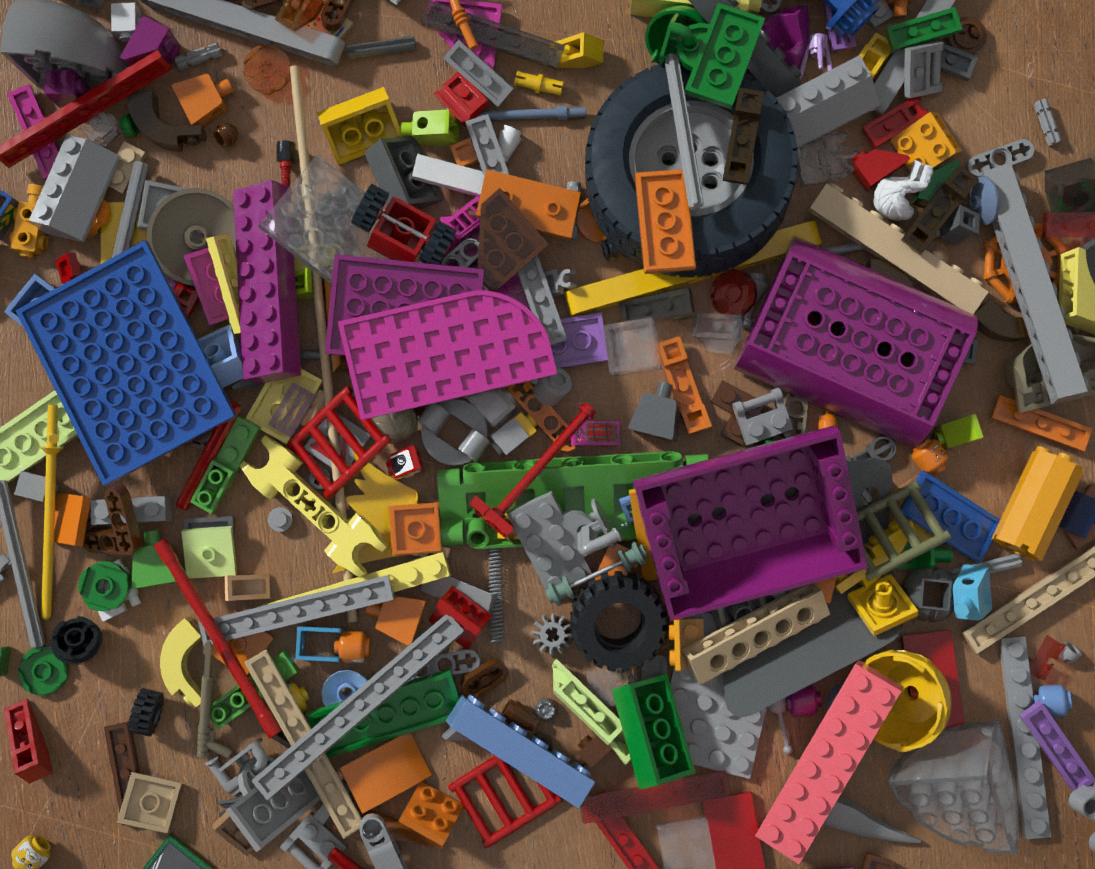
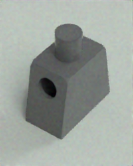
[628,382,681,442]

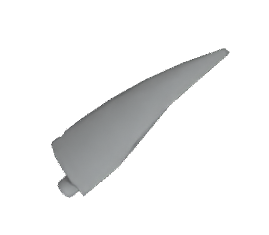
[823,796,921,843]

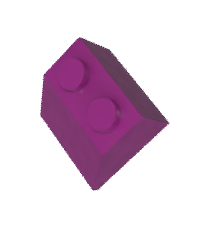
[120,16,181,67]

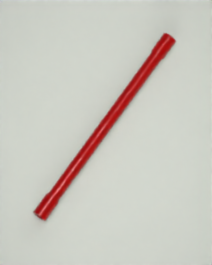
[153,538,282,739]

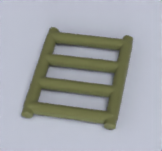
[857,481,952,581]

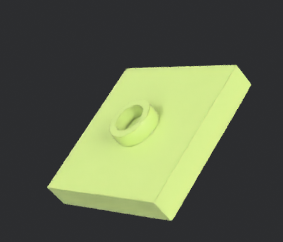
[181,526,237,578]

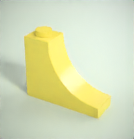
[1059,247,1095,335]

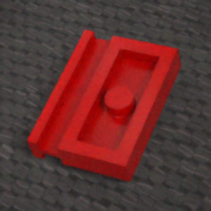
[434,72,490,127]

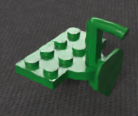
[650,3,765,110]

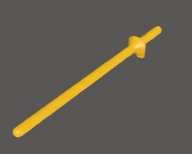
[39,405,64,620]

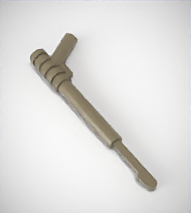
[197,641,232,758]

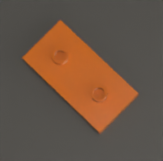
[475,169,581,240]
[635,169,696,274]

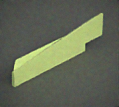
[552,659,631,765]

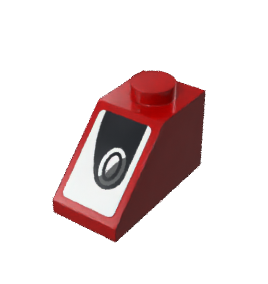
[386,445,425,481]

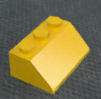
[317,87,403,165]

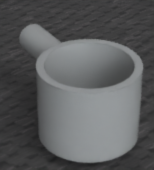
[529,367,572,406]

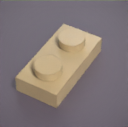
[108,141,148,196]

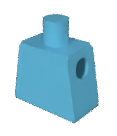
[953,564,992,620]

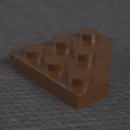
[477,188,549,292]

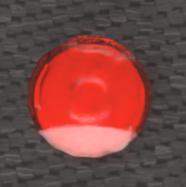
[710,269,757,318]

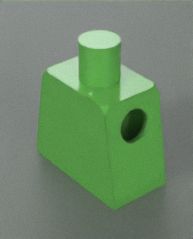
[132,530,179,589]

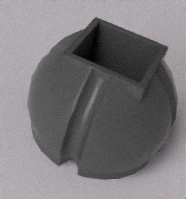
[901,567,955,623]

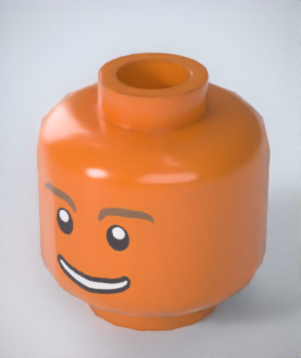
[911,437,949,475]

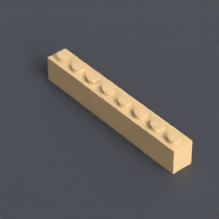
[807,183,988,314]

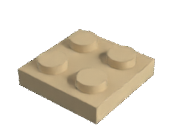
[117,772,181,833]

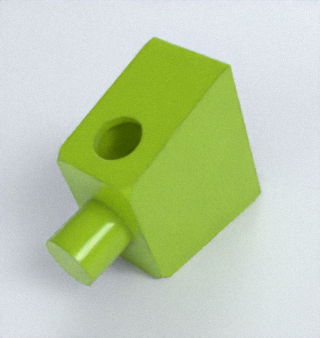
[401,109,460,147]

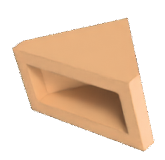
[225,574,270,601]

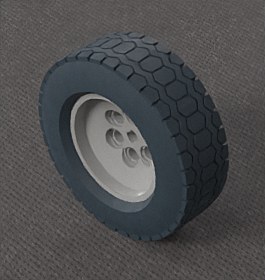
[585,62,798,278]

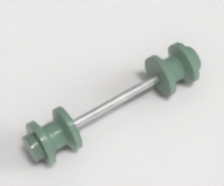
[545,542,648,606]

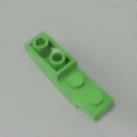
[190,415,262,514]
[210,650,300,730]

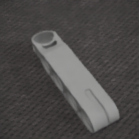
[360,813,408,869]

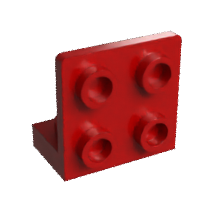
[429,586,492,650]

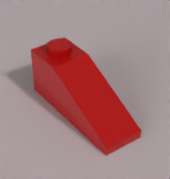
[4,699,52,784]

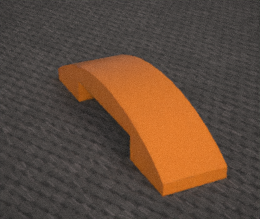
[657,336,712,435]

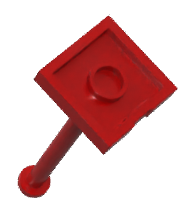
[469,403,596,542]

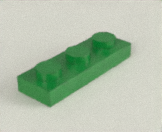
[884,7,963,53]

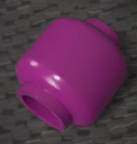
[786,684,822,717]

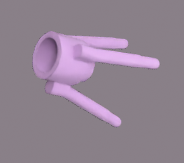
[799,33,833,80]

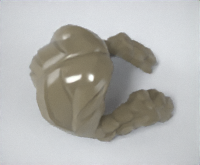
[371,409,418,444]

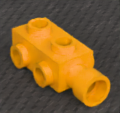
[10,184,48,259]

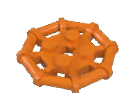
[983,221,1069,304]

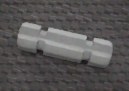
[175,43,222,70]
[1034,99,1062,146]

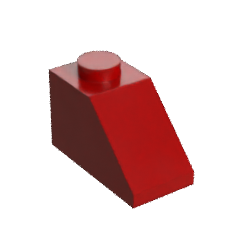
[850,149,910,192]

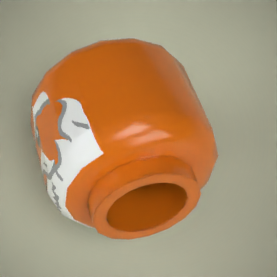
[334,631,371,663]

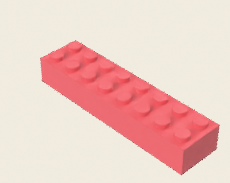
[755,660,904,864]

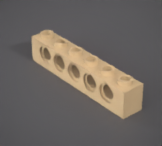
[681,583,830,685]

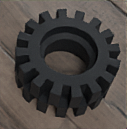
[128,688,164,737]

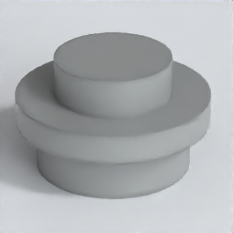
[268,507,293,532]

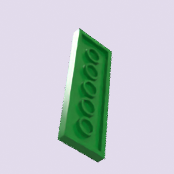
[306,668,460,758]

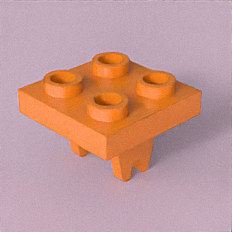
[398,781,464,846]

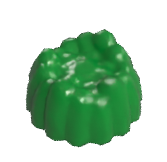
[119,113,139,137]

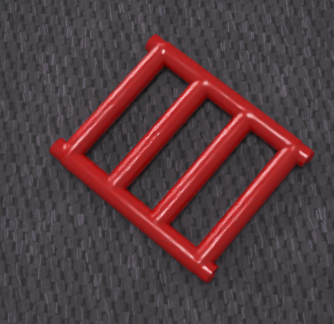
[286,386,391,499]
[448,756,563,849]

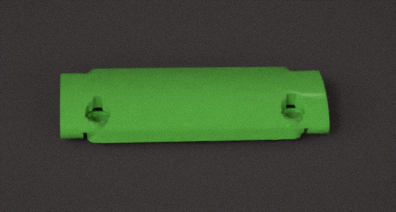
[437,451,708,549]

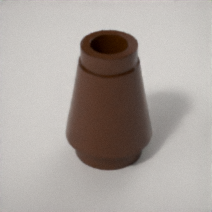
[501,699,539,731]

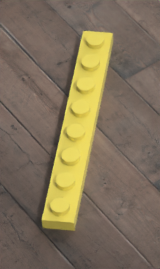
[258,552,451,607]

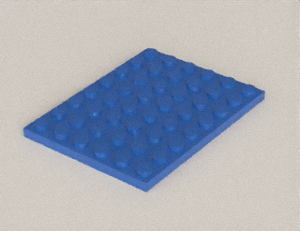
[15,240,237,486]

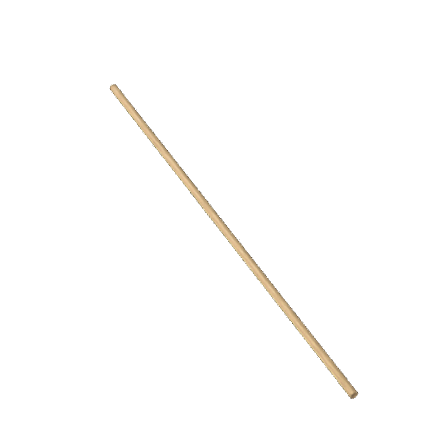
[290,65,358,622]

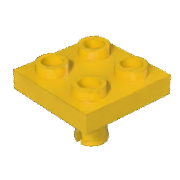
[848,574,918,636]

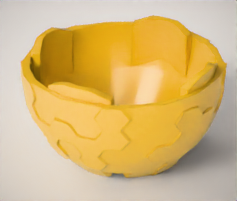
[865,650,952,752]

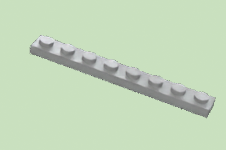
[198,575,396,646]
[998,636,1051,839]

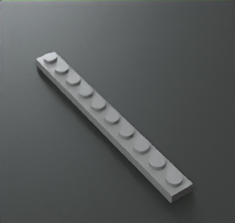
[465,114,567,346]
[251,614,465,801]

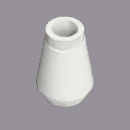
[498,125,522,163]

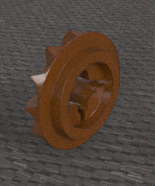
[948,17,987,54]

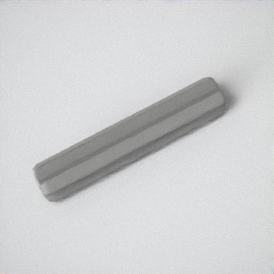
[949,554,1023,580]

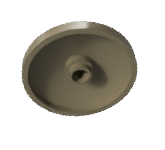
[147,188,236,286]

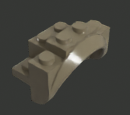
[1003,334,1095,413]

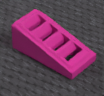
[443,194,480,244]

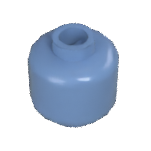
[1033,684,1072,718]

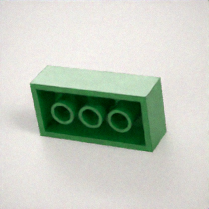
[611,674,696,789]

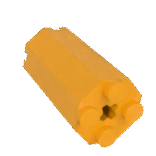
[991,446,1084,561]

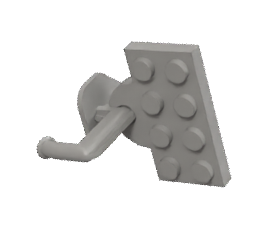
[507,491,622,590]
[205,737,321,852]

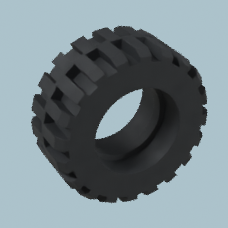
[570,571,668,672]

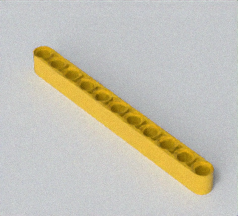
[564,221,822,317]

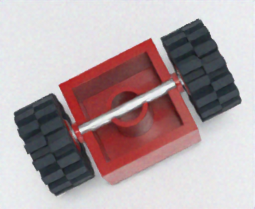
[351,184,457,265]

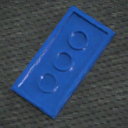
[900,471,1000,563]

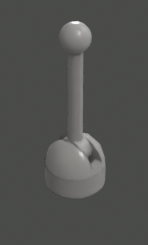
[768,697,793,755]

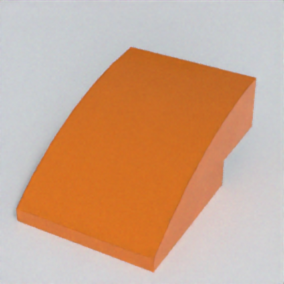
[340,733,432,814]

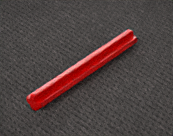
[176,401,241,511]

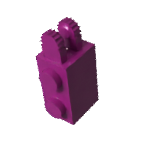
[44,70,92,109]

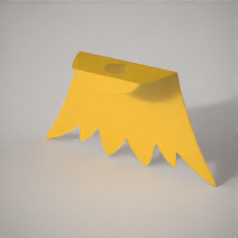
[332,451,418,573]

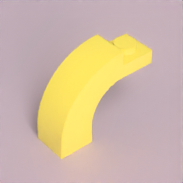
[160,617,202,707]

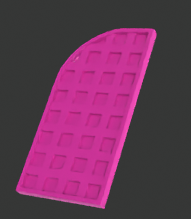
[338,290,557,421]

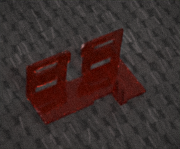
[1028,635,1066,680]

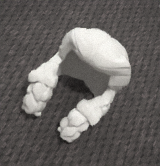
[873,160,933,221]

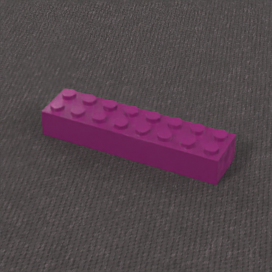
[233,180,301,384]

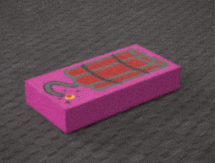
[571,421,620,446]

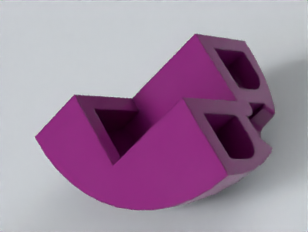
[761,5,809,68]

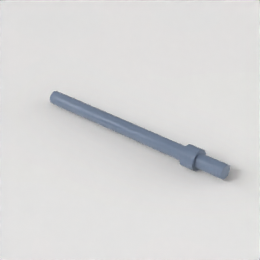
[458,106,586,122]

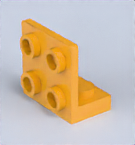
[891,112,963,172]
[669,619,704,671]

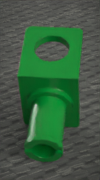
[895,545,953,570]

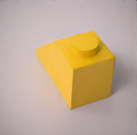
[549,32,604,68]

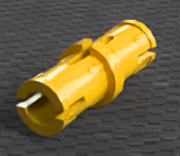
[514,71,564,97]

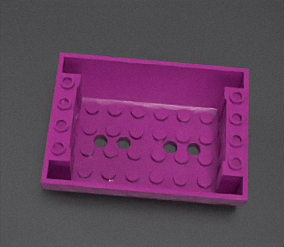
[733,235,978,448]
[632,426,868,621]

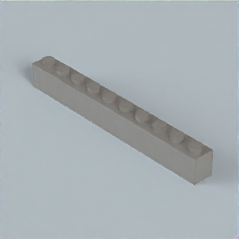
[980,164,1088,405]

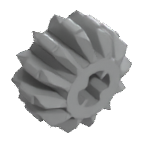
[531,613,573,656]

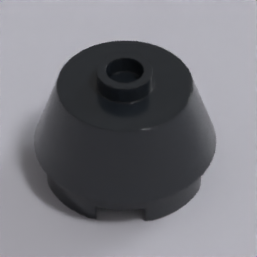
[51,616,102,665]

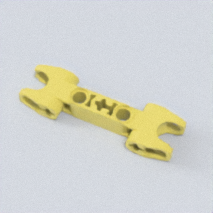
[239,435,390,578]

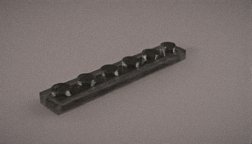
[421,0,565,70]

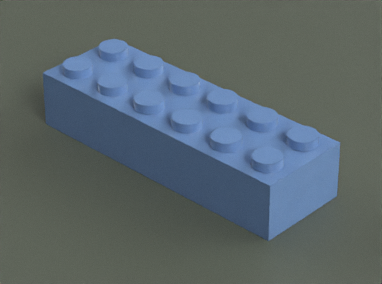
[446,695,595,808]

